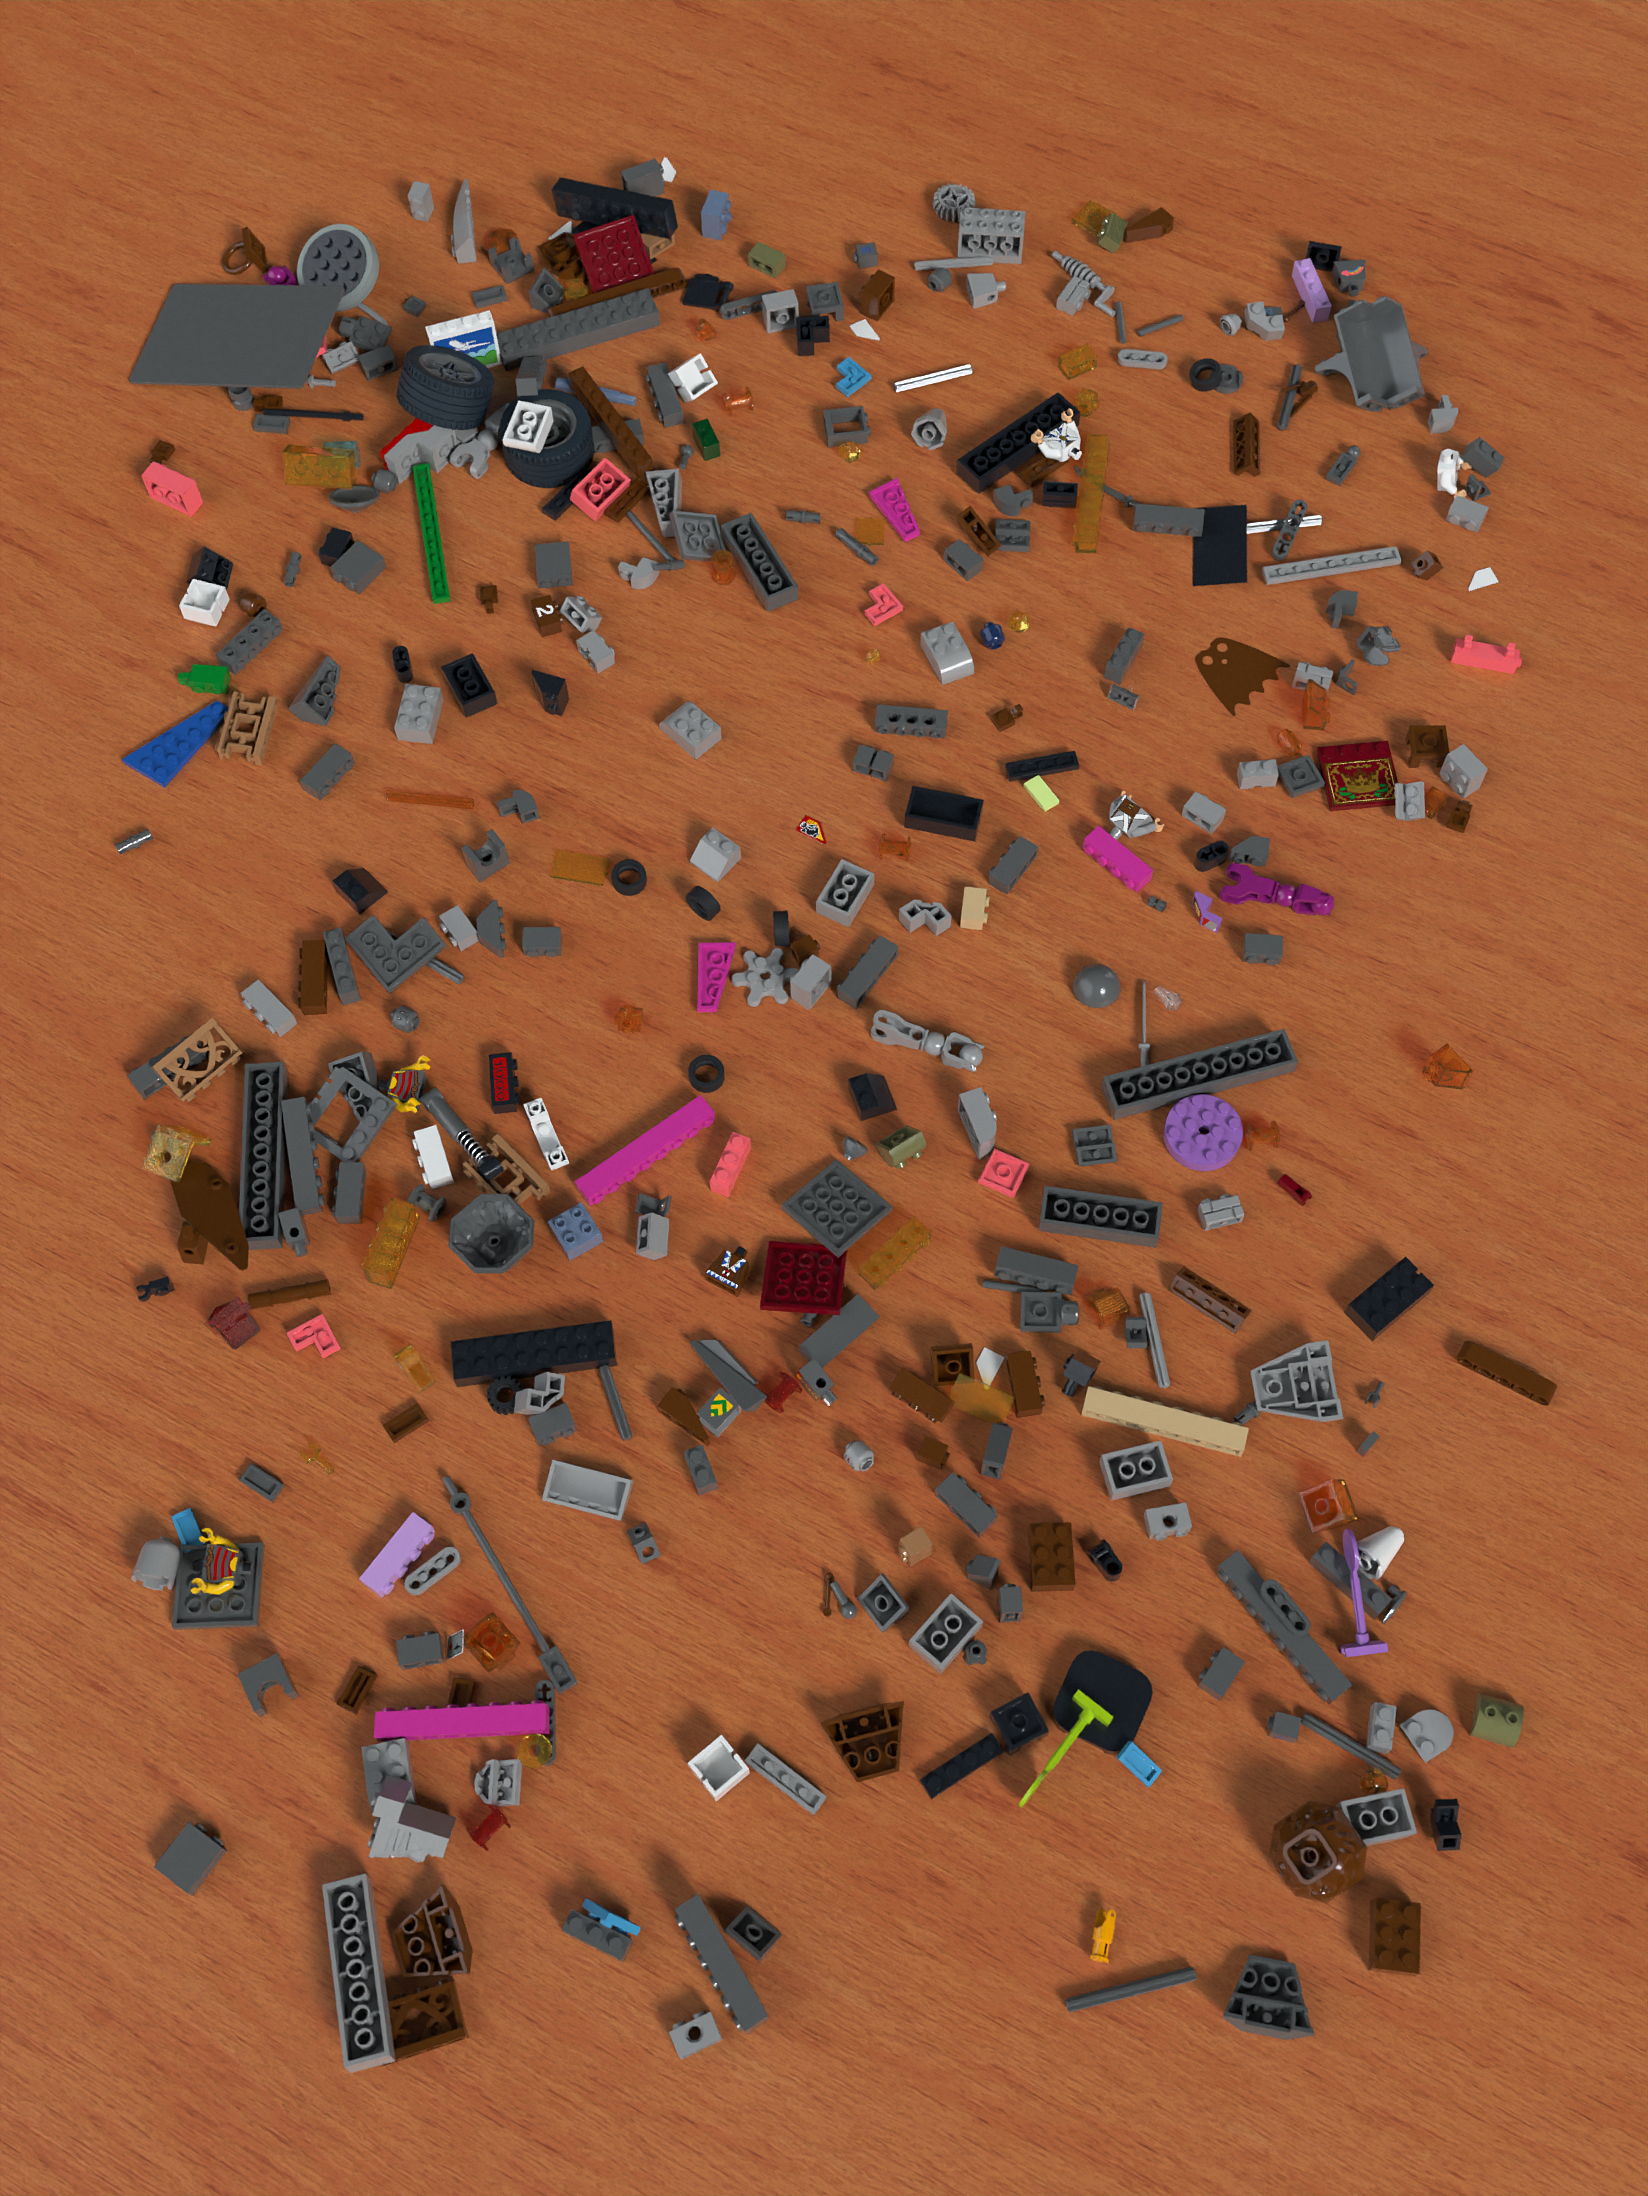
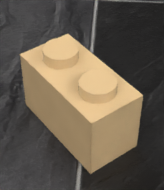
[960,887,990,930]

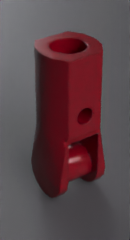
[1277,1173,1312,1206]

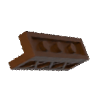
[1233,412,1260,477]
[1168,1267,1252,1334]

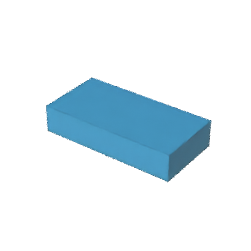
[171,1508,206,1553]
[1115,1741,1162,1788]

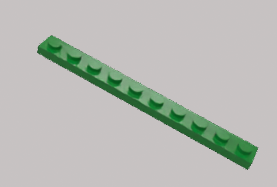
[413,463,451,604]

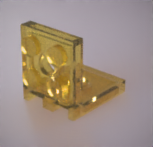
[142,1124,212,1182]

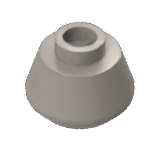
[1220,313,1241,336]

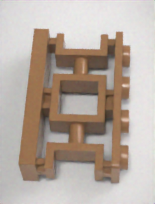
[216,691,278,766]
[462,1133,551,1205]

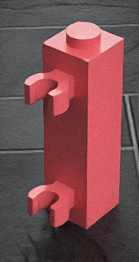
[1451,635,1522,674]

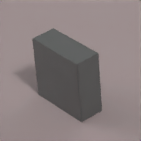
[403,296,426,317]
[1357,1431,1380,1456]

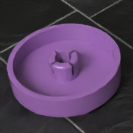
[1163,1094,1243,1171]

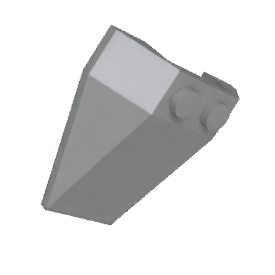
[1250,1340,1343,1422]

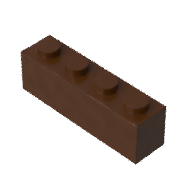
[298,939,328,1015]

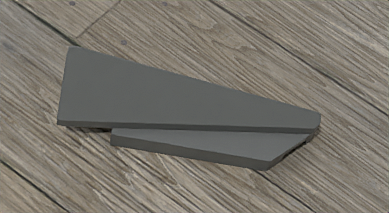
[690,1340,768,1412]

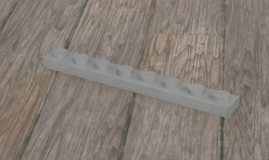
[1262,546,1401,585]

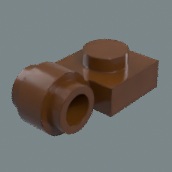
[1446,800,1473,833]

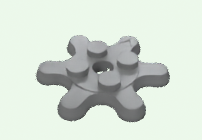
[731,948,799,1007]

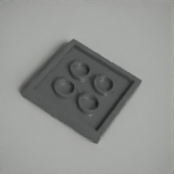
[669,510,728,563]

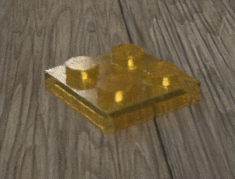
[1072,200,1116,237]

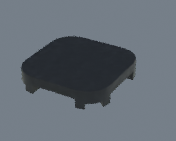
[1052,1650,1153,1755]

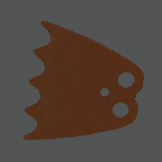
[1196,638,1290,716]

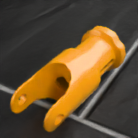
[1089,1909,1116,1963]

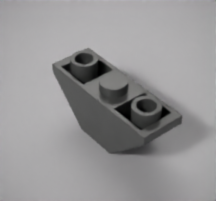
[476,900,506,958]

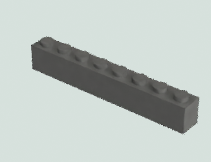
[1216,1550,1352,1705]

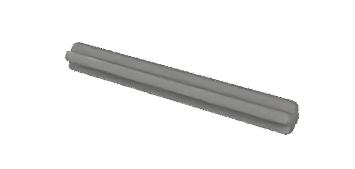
[914,256,994,271]
[1139,1292,1170,1388]

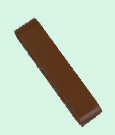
[1456,1341,1557,1406]

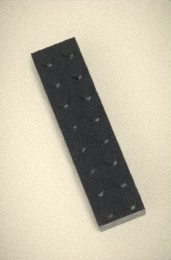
[551,177,678,239]
[956,392,1080,494]
[451,1320,617,1387]

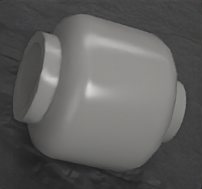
[844,1441,874,1471]

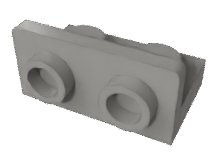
[322,341,359,374]
[1394,781,1425,821]

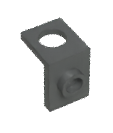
[1464,474,1491,501]
[1336,660,1358,695]
[635,1193,671,1217]
[627,1522,661,1564]

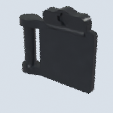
[682,274,734,312]

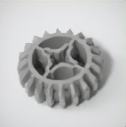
[933,183,976,223]

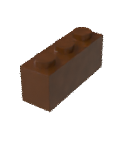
[1006,1351,1045,1418]
[889,1367,955,1423]

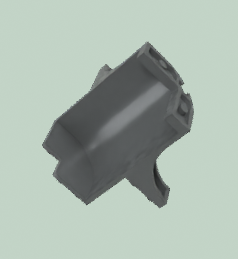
[1315,296,1428,412]

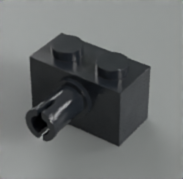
[1062,1350,1101,1397]

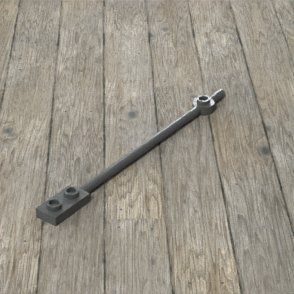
[442,1476,578,1694]

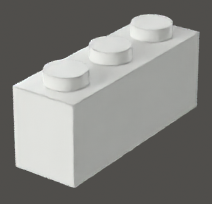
[412,1125,454,1190]

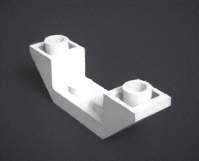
[523,1098,570,1171]

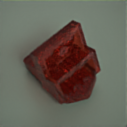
[204,1297,260,1350]

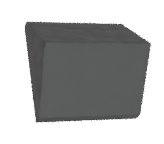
[529,268,567,313]
[857,1573,909,1633]
[725,1906,782,1963]

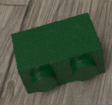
[692,418,720,461]

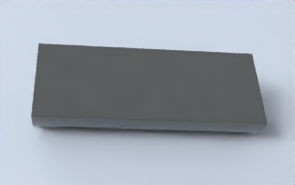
[799,1294,880,1368]

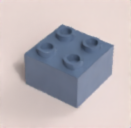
[701,190,732,241]
[547,1202,603,1261]

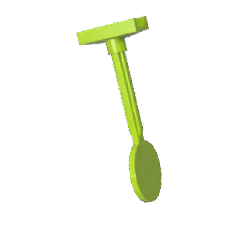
[1018,1689,1113,1808]

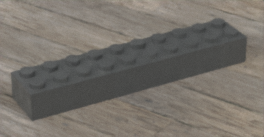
[496,288,660,371]
[1101,1029,1298,1120]
[239,1062,288,1250]

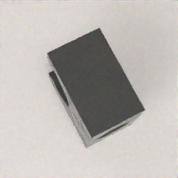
[462,829,510,883]
[238,1653,299,1717]

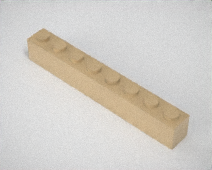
[1081,1386,1249,1457]

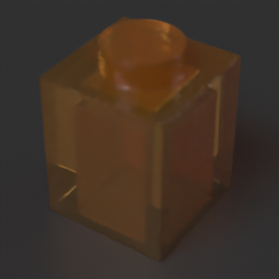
[1424,786,1448,819]

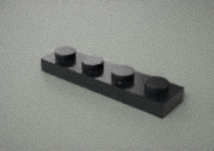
[542,466,592,521]
[1005,751,1079,782]
[919,1733,1004,1800]

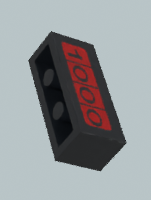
[489,1052,520,1114]

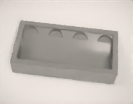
[542,1460,634,1521]

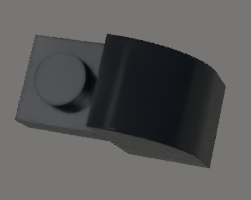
[1430,1799,1462,1851]

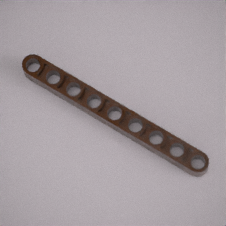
[547,268,687,318]

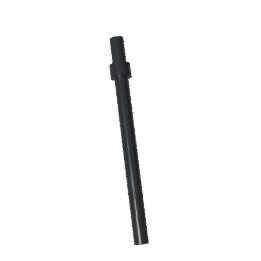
[263,408,364,422]

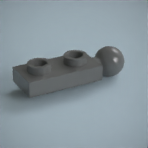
[1326,445,1361,486]

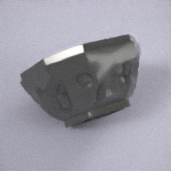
[448,1194,535,1274]

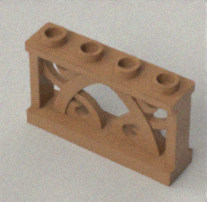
[151,1018,243,1102]

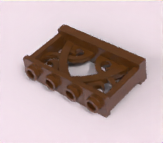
[379,1979,469,2067]

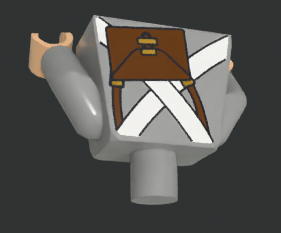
[1109,791,1165,840]

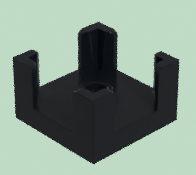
[989,1692,1049,1756]

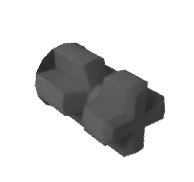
[1147,896,1167,912]

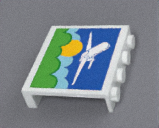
[425,310,502,368]

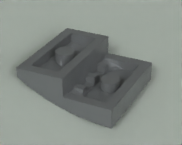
[995,519,1030,552]
[1072,1125,1117,1167]

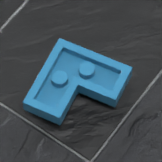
[836,357,872,397]
[582,1898,641,1936]

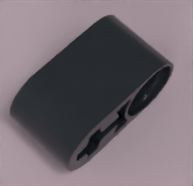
[392,646,413,683]
[1194,841,1229,872]

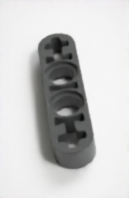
[719,290,778,320]
[1271,499,1307,561]
[535,1680,556,1766]

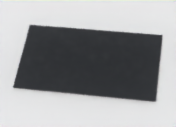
[1193,505,1247,586]

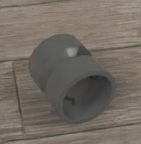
[228,387,254,411]

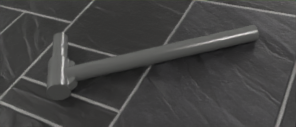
[626,511,685,571]

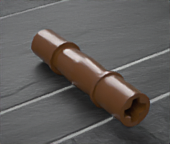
[248,1279,331,1310]

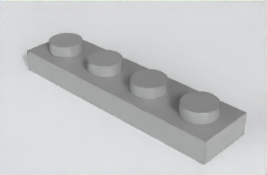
[745,1743,827,1816]

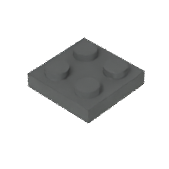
[1277,755,1325,798]

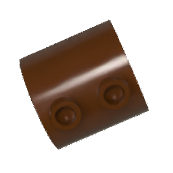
[931,1343,975,1386]

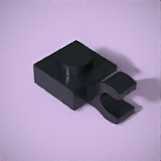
[136,1277,175,1302]

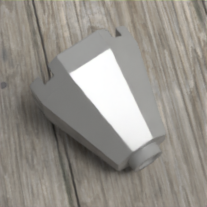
[911,408,947,450]

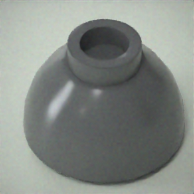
[842,1136,868,1161]

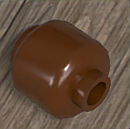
[240,592,267,618]

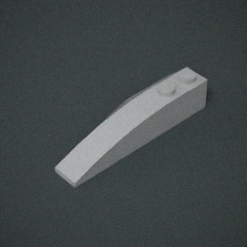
[451,179,477,264]

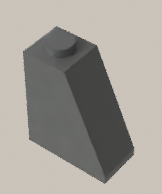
[981,1422,1013,1480]

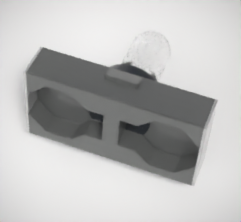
[1107,684,1139,710]

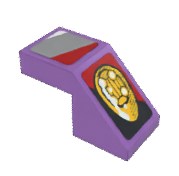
[1192,891,1223,933]

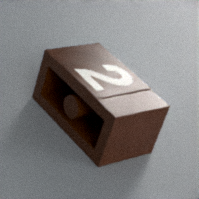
[530,595,564,637]

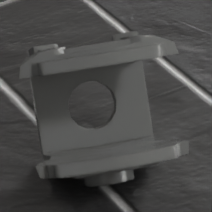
[1356,626,1401,666]

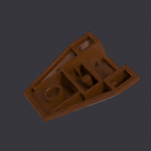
[539,232,587,284]

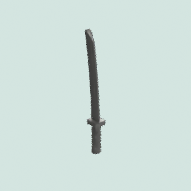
[1074,466,1140,509]

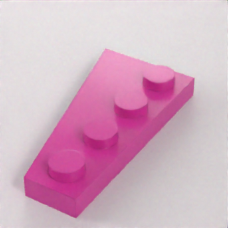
[869,478,920,542]
[697,942,736,1012]

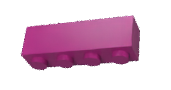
[1083,826,1153,893]

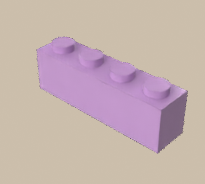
[1292,258,1331,323]
[359,1512,435,1598]

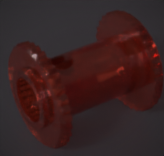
[764,1372,802,1413]
[466,1805,511,1851]

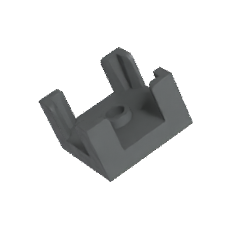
[488,237,534,284]
[806,282,844,321]

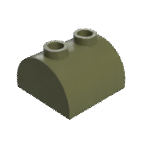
[875,1125,926,1169]
[1470,1693,1524,1748]

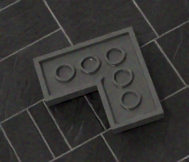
[345,915,447,993]

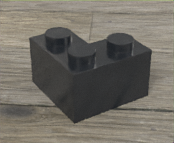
[796,316,830,356]

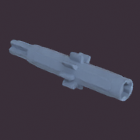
[555,377,637,406]

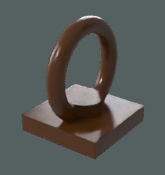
[222,227,269,275]

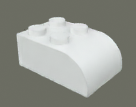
[503,401,553,453]

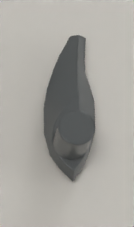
[1382,1585,1406,1624]

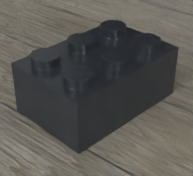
[441,653,498,718]

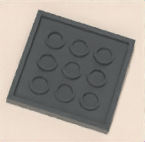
[781,1159,893,1257]
[172,1542,265,1630]

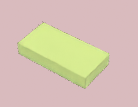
[1023,775,1059,812]

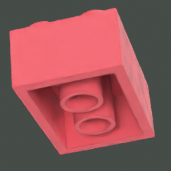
[570,458,631,522]
[141,461,203,517]

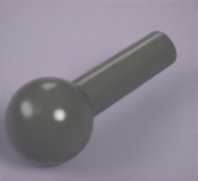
[680,445,694,470]
[830,1580,857,1619]

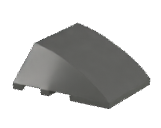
[1222,1955,1314,2040]

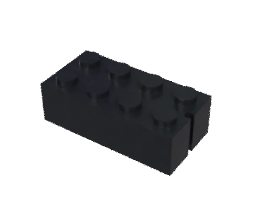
[904,786,984,842]
[1344,1256,1434,1341]

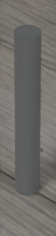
[1115,302,1127,344]
[1137,314,1184,337]
[982,1280,1042,1293]

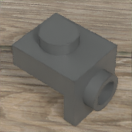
[1124,1317,1147,1348]

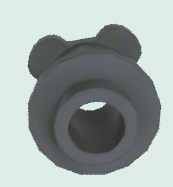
[965,1640,987,1665]

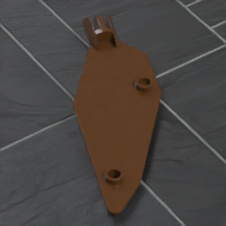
[154,1148,249,1270]

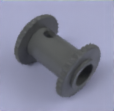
[407,1184,447,1222]

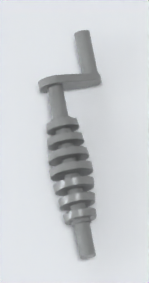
[1052,251,1116,317]

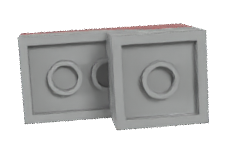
[379,418,458,485]

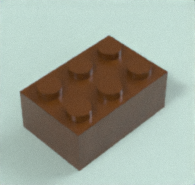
[1028,1522,1076,1592]
[1369,1898,1421,1976]

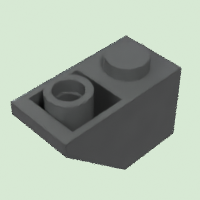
[1229,836,1270,866]

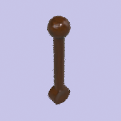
[1283,300,1305,323]
[823,1572,834,1617]

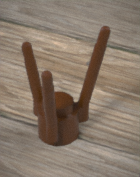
[1281,380,1318,417]

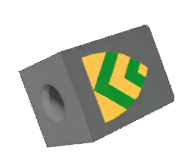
[697,1387,741,1437]

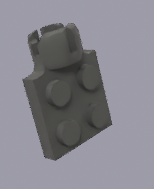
[339,316,392,352]
[1020,1292,1079,1333]

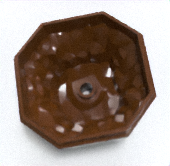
[1269,1801,1367,1904]

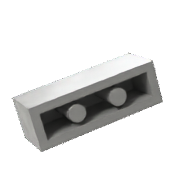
[241,980,297,1037]

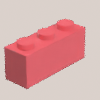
[710,1132,751,1197]

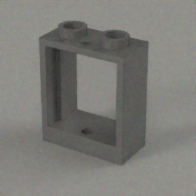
[823,406,870,447]

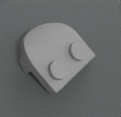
[1400,1709,1454,1763]
[475,1759,522,1807]

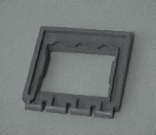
[310,1066,398,1162]

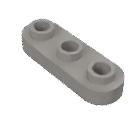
[1118,349,1168,369]
[404,1547,461,1596]

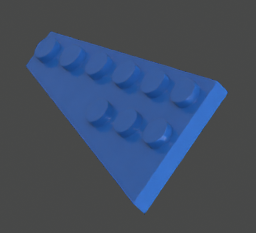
[122,701,229,788]

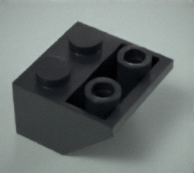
[186,546,234,591]

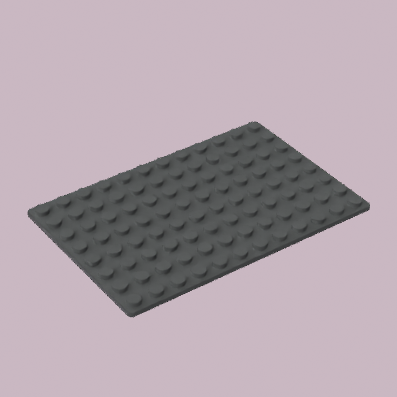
[129,284,345,389]

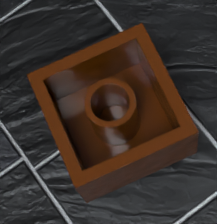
[860,269,895,322]

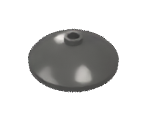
[328,485,380,513]

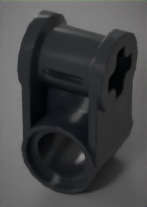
[1086,1539,1123,1582]

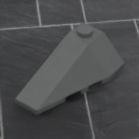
[288,655,341,726]
[328,1051,379,1122]

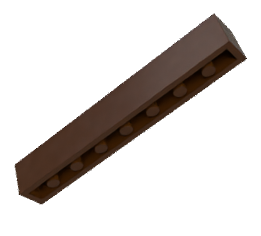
[569,366,653,478]

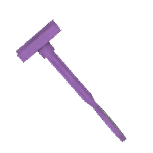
[1340,1529,1388,1657]

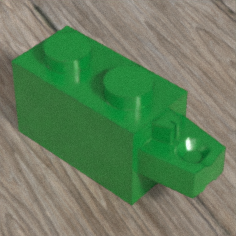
[178,664,231,694]

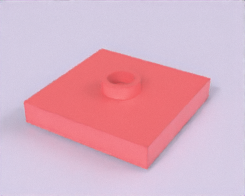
[978,1148,1030,1199]

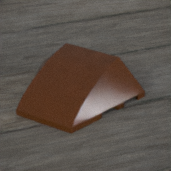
[820,1701,904,1782]
[390,1885,473,1977]

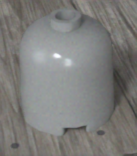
[131,1537,181,1590]

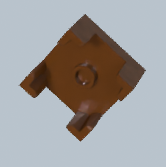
[1405,725,1449,768]

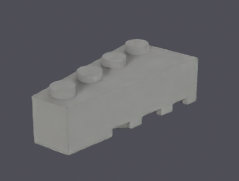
[646,469,683,537]

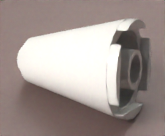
[1357,1526,1404,1580]

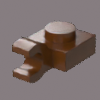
[253,396,283,412]
[149,440,175,464]
[479,585,498,614]
[991,704,1023,732]

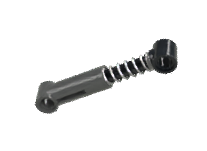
[419,1087,504,1182]

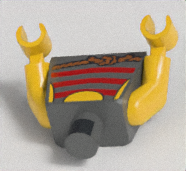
[379,1055,431,1113]
[191,1528,254,1595]

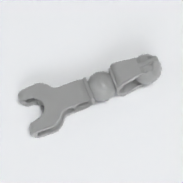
[871,1010,984,1072]

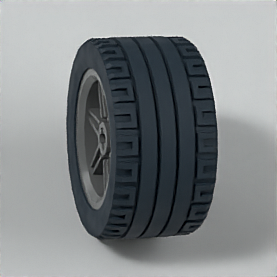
[396,345,494,430]
[499,389,594,488]

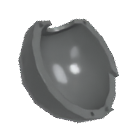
[1073,963,1121,1008]

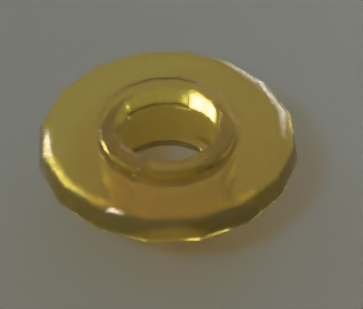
[517,1734,552,1769]

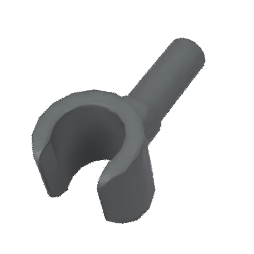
[1365,1382,1384,1408]

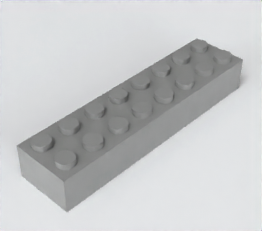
[322,1874,395,2073]

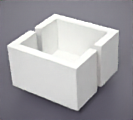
[668,353,718,403]
[179,579,230,627]
[688,1735,750,1801]

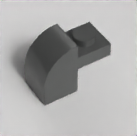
[993,485,1033,516]
[1326,590,1358,629]
[497,790,540,824]

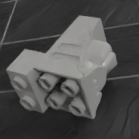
[367,1775,457,1863]

